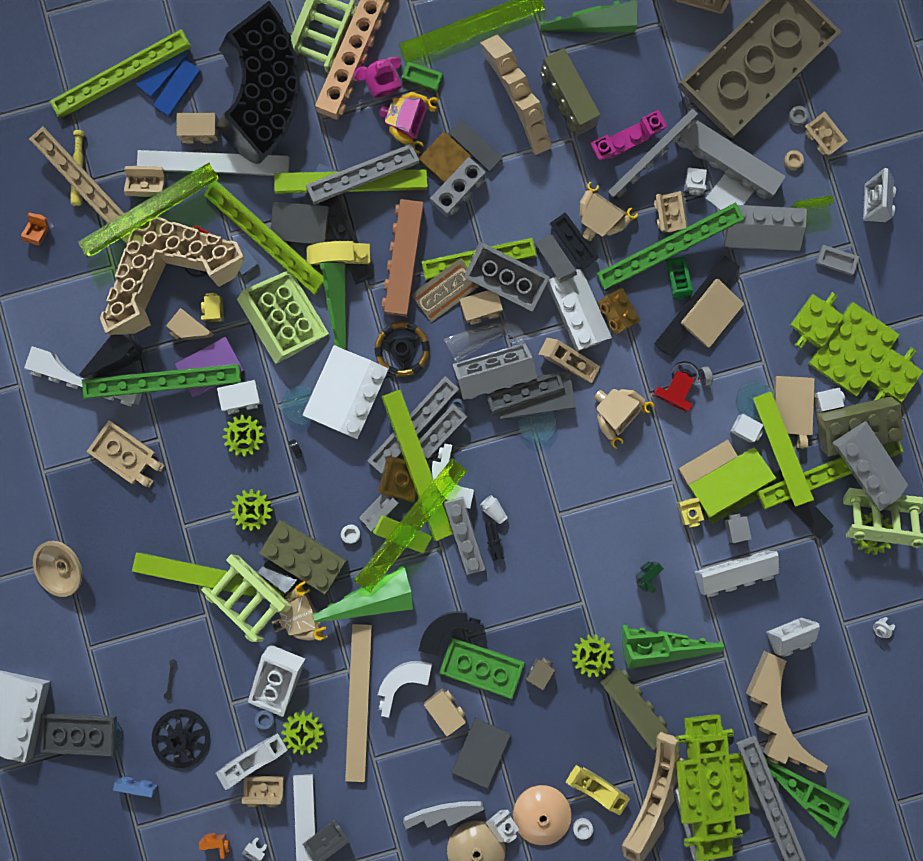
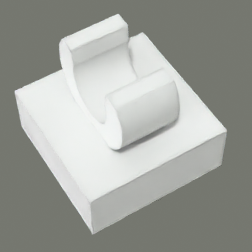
[242,838,267,861]

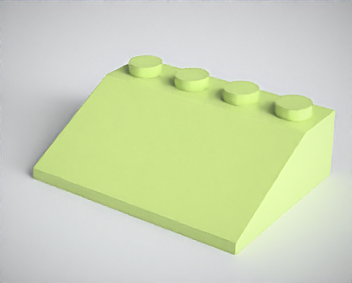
[237,271,329,364]

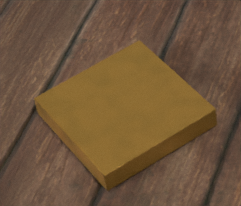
[418,132,472,183]
[377,455,417,503]

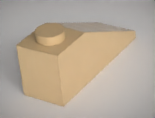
[538,338,601,383]

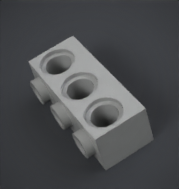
[430,157,486,218]

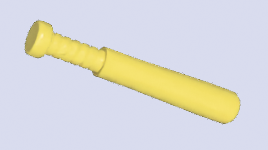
[70,130,85,206]

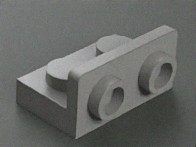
[360,494,399,531]

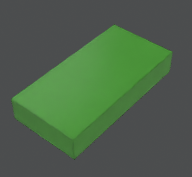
[402,61,443,93]

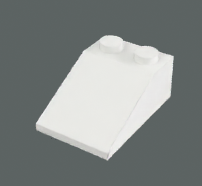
[863,168,896,222]
[766,618,820,657]
[248,645,305,717]

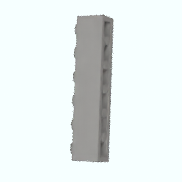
[677,120,786,200]

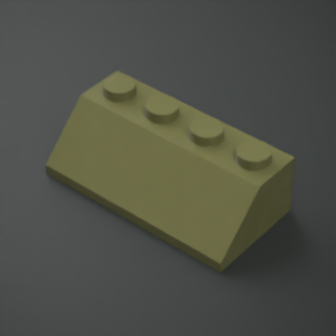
[599,667,668,750]

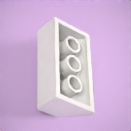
[547,269,612,352]
[694,550,779,597]

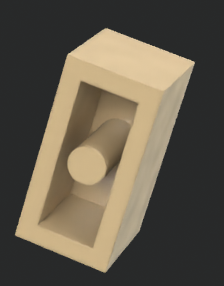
[177,113,219,144]
[459,290,503,325]
[424,688,467,736]

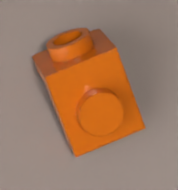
[20,212,49,246]
[199,833,230,859]

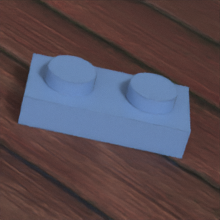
[113,777,158,798]

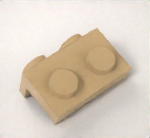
[805,111,848,156]
[124,166,166,197]
[654,191,688,234]
[241,775,284,807]

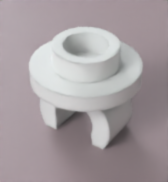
[873,617,895,638]

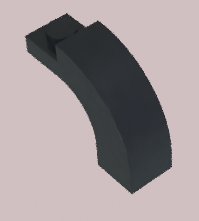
[419,611,484,655]

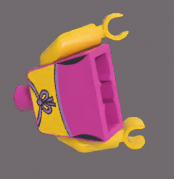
[380,92,438,154]

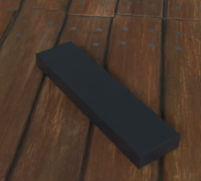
[768,470,834,539]

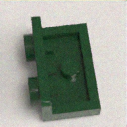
[635,561,664,593]

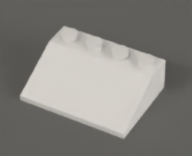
[303,345,389,439]
[0,670,51,763]

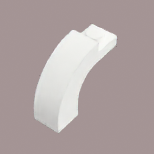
[432,444,474,509]
[378,661,432,717]
[216,733,287,790]

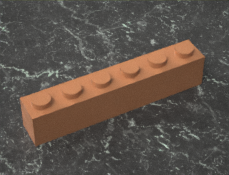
[381,199,424,318]

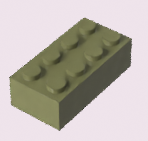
[540,48,600,137]
[816,397,903,456]
[259,520,348,594]

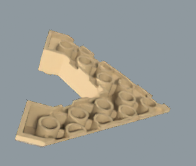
[100,211,245,335]

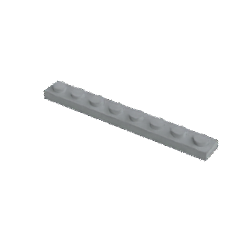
[736,736,806,861]

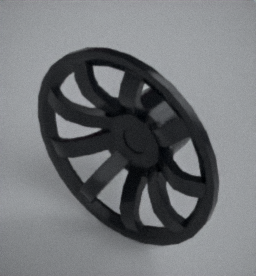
[151,709,210,768]

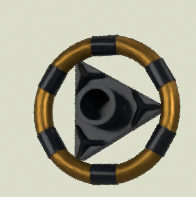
[374,322,430,377]

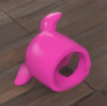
[354,57,402,99]

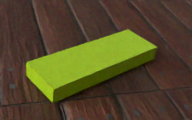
[373,515,432,554]

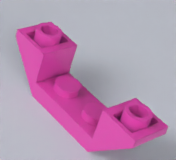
[590,110,667,160]

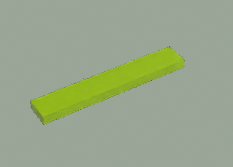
[422,238,537,281]
[753,391,814,506]

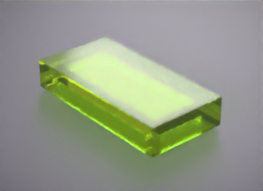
[791,195,834,210]

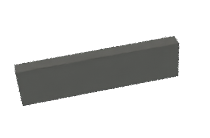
[486,372,565,415]

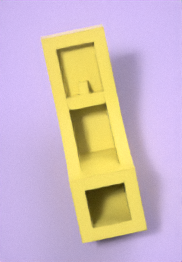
[306,241,370,267]
[566,765,630,815]

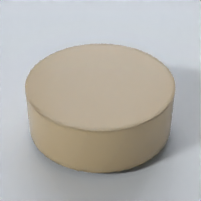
[784,150,804,171]

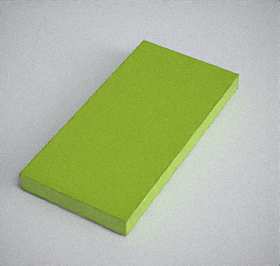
[689,447,776,518]

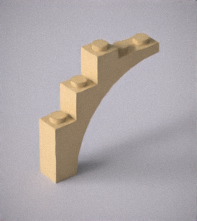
[480,35,552,155]
[746,651,828,773]
[622,732,684,861]

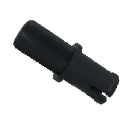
[485,522,505,561]

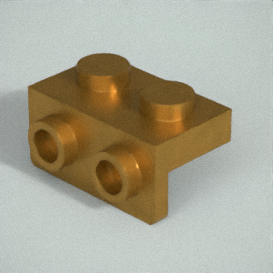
[597,288,641,335]

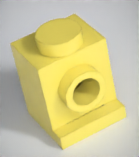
[201,293,224,322]
[677,498,704,528]

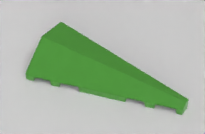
[540,0,637,32]
[320,263,346,350]
[312,566,413,623]
[621,625,724,669]
[764,757,850,838]

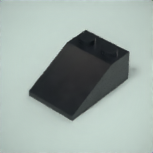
[79,334,144,379]

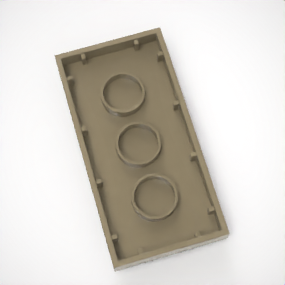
[678,0,841,140]

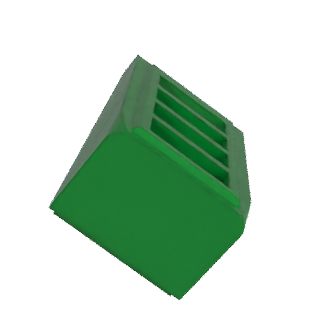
[666,257,693,300]

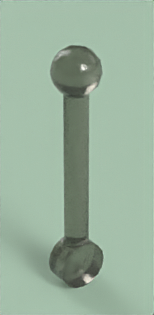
[164,659,177,700]

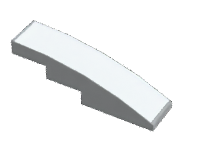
[403,801,484,829]

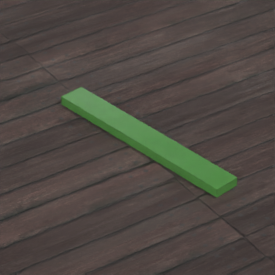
[597,202,745,291]
[82,364,241,399]

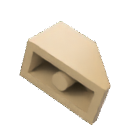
[166,308,214,340]

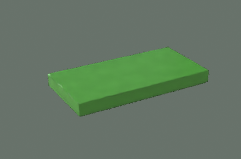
[439,636,525,699]

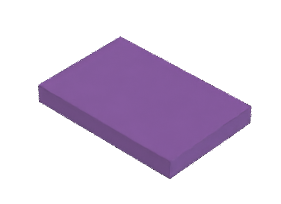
[175,337,244,398]

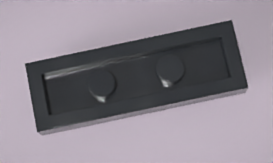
[549,212,599,270]

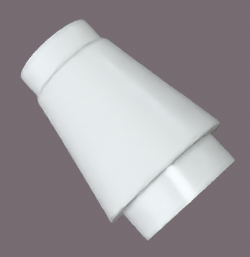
[480,495,507,524]

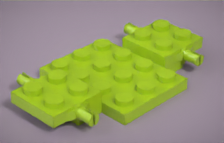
[789,292,923,403]
[675,714,750,861]

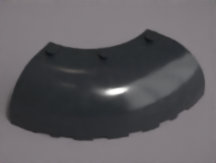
[216,0,300,164]

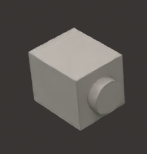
[724,513,752,543]

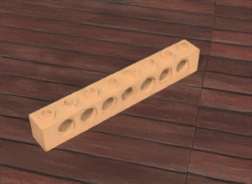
[315,0,390,120]

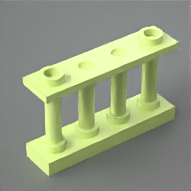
[291,0,357,73]
[843,488,923,548]
[201,554,292,642]

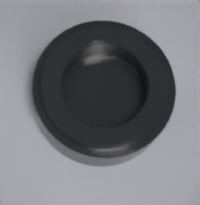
[288,439,303,459]

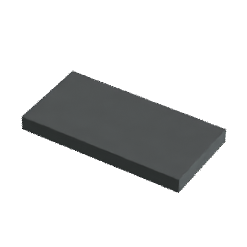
[495,371,576,421]
[40,713,117,757]

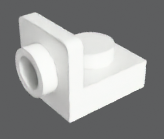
[684,167,707,196]

